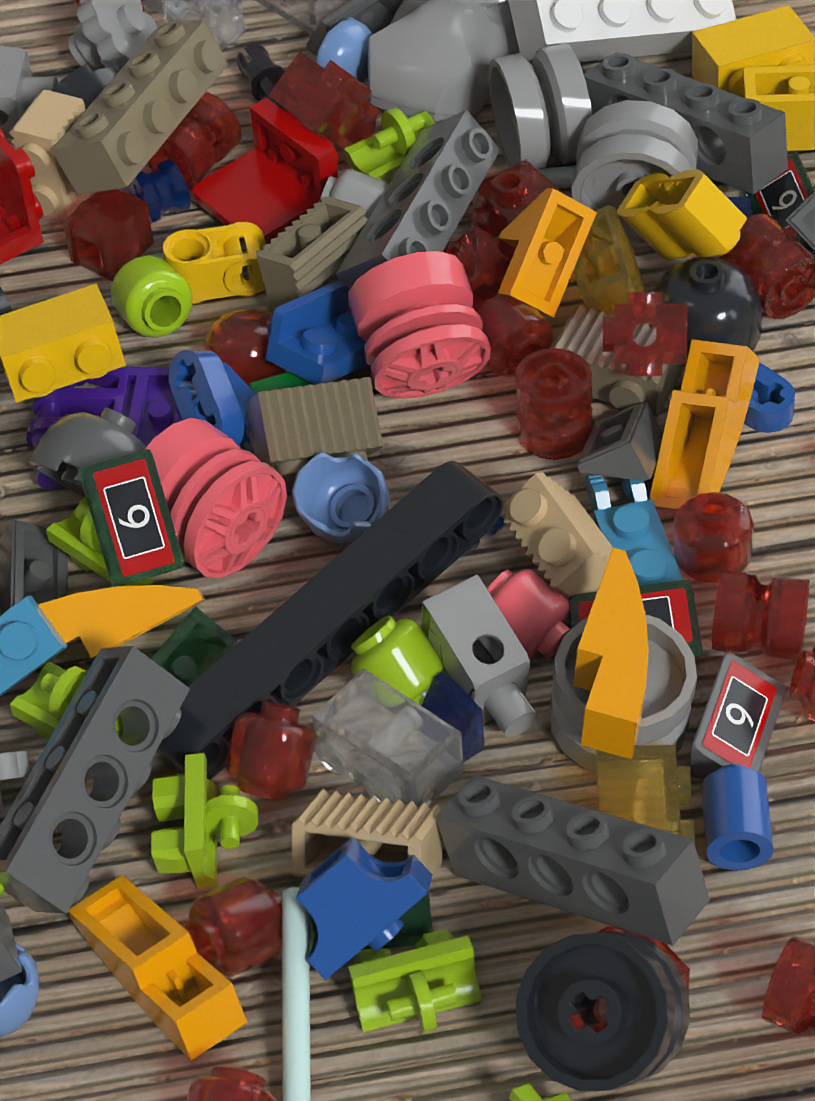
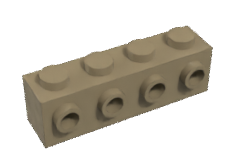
[52,20,228,195]

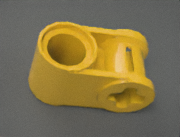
[163,222,265,304]

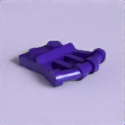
[26,366,183,490]

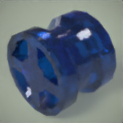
[129,159,191,224]

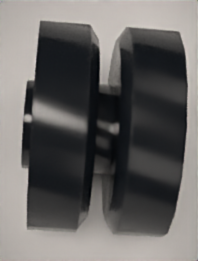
[516,932,690,1092]

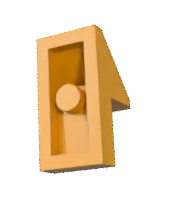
[498,188,597,317]

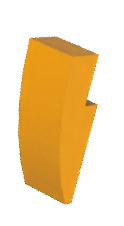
[649,339,760,516]
[573,548,649,759]
[38,585,206,659]
[68,875,248,1061]

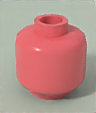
[487,569,571,660]

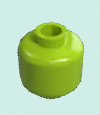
[111,255,193,338]
[350,616,443,712]

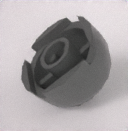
[29,408,146,501]

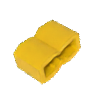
[616,169,747,260]

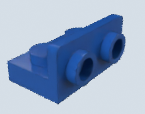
[266,279,367,385]

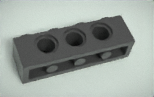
[583,52,788,195]
[336,110,500,289]
[0,646,190,914]
[436,775,710,946]

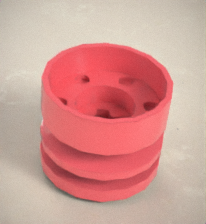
[348,251,491,399]
[137,418,287,579]

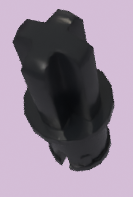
[236,44,300,117]

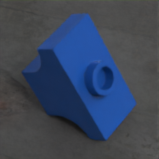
[296,837,432,980]

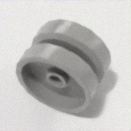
[488,43,592,176]
[572,100,698,243]
[549,615,697,777]

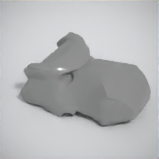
[367,0,520,122]

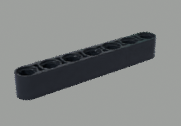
[156,461,503,780]

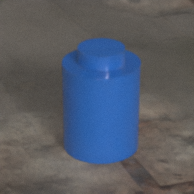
[701,764,774,870]

